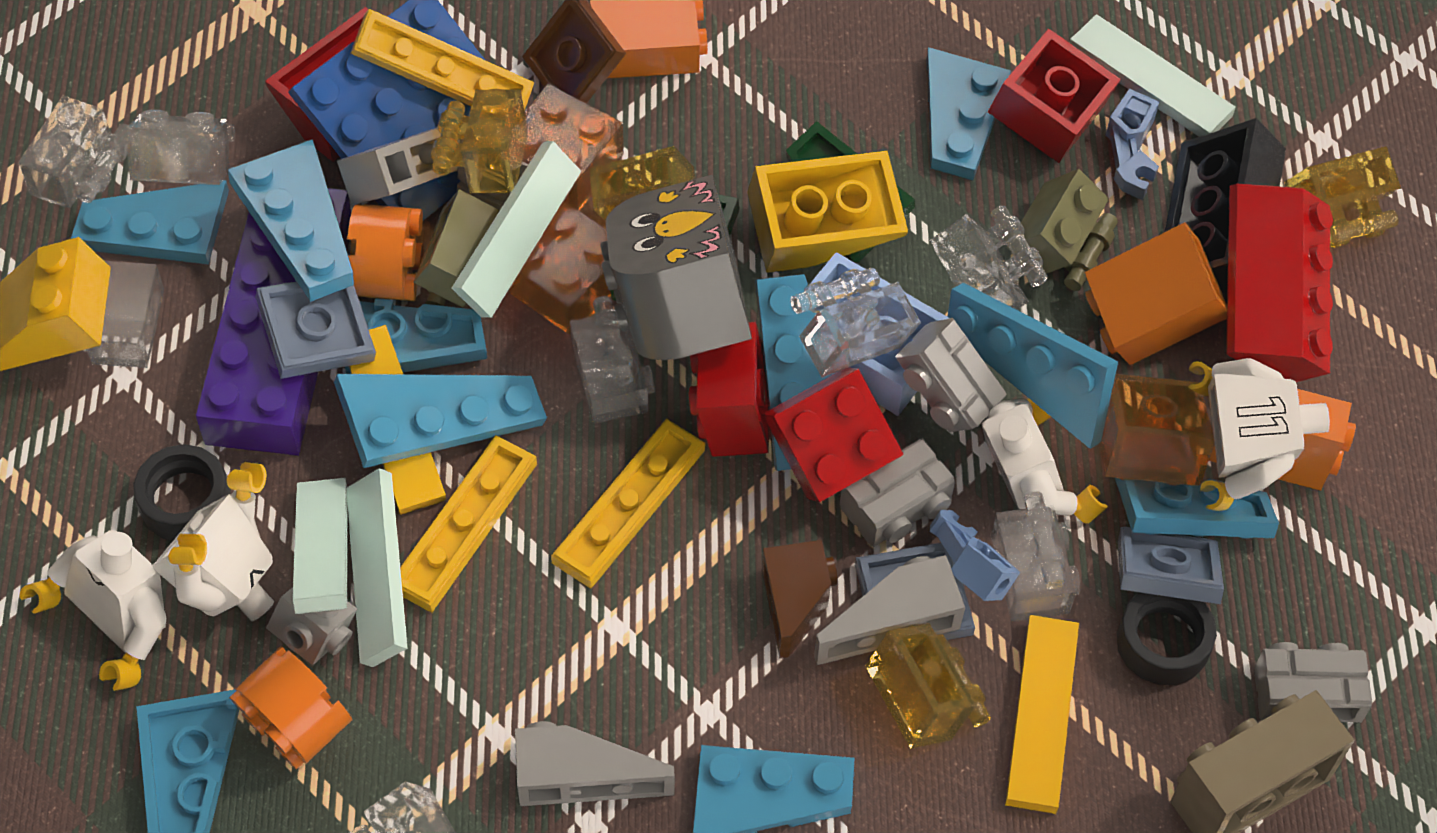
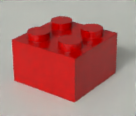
[988,29,1121,163]
[689,322,769,457]
[762,368,904,502]

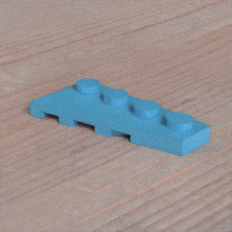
[755,274,839,471]

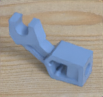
[1106,89,1159,200]
[930,510,1021,601]

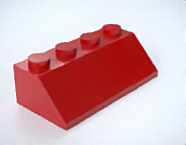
[1227,184,1333,383]

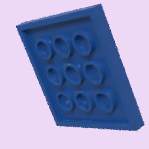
[288,0,539,220]

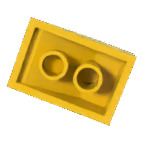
[747,151,908,273]
[0,237,111,371]

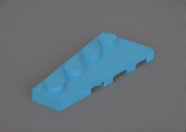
[228,139,354,302]
[947,283,1118,449]
[334,374,547,468]

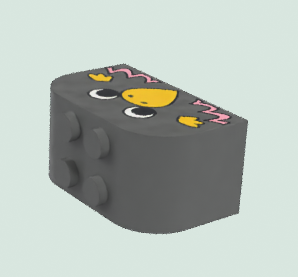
[600,175,752,360]

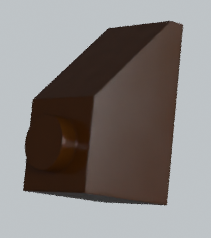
[761,540,838,659]

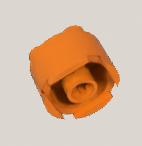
[347,204,424,301]
[229,646,352,770]

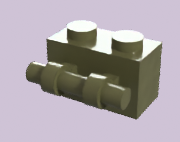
[1006,169,1118,291]
[413,189,500,307]

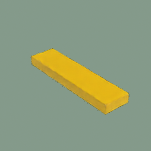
[350,9,534,126]
[349,325,446,515]
[551,418,705,589]
[400,435,537,613]
[1005,615,1079,814]

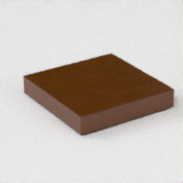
[522,0,626,118]

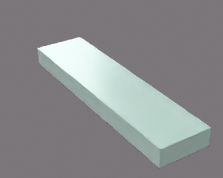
[1070,14,1236,137]
[452,141,581,318]
[346,468,408,667]
[293,478,347,614]

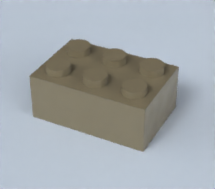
[1170,690,1355,833]

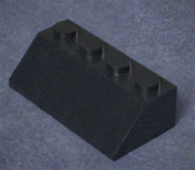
[1165,118,1286,303]

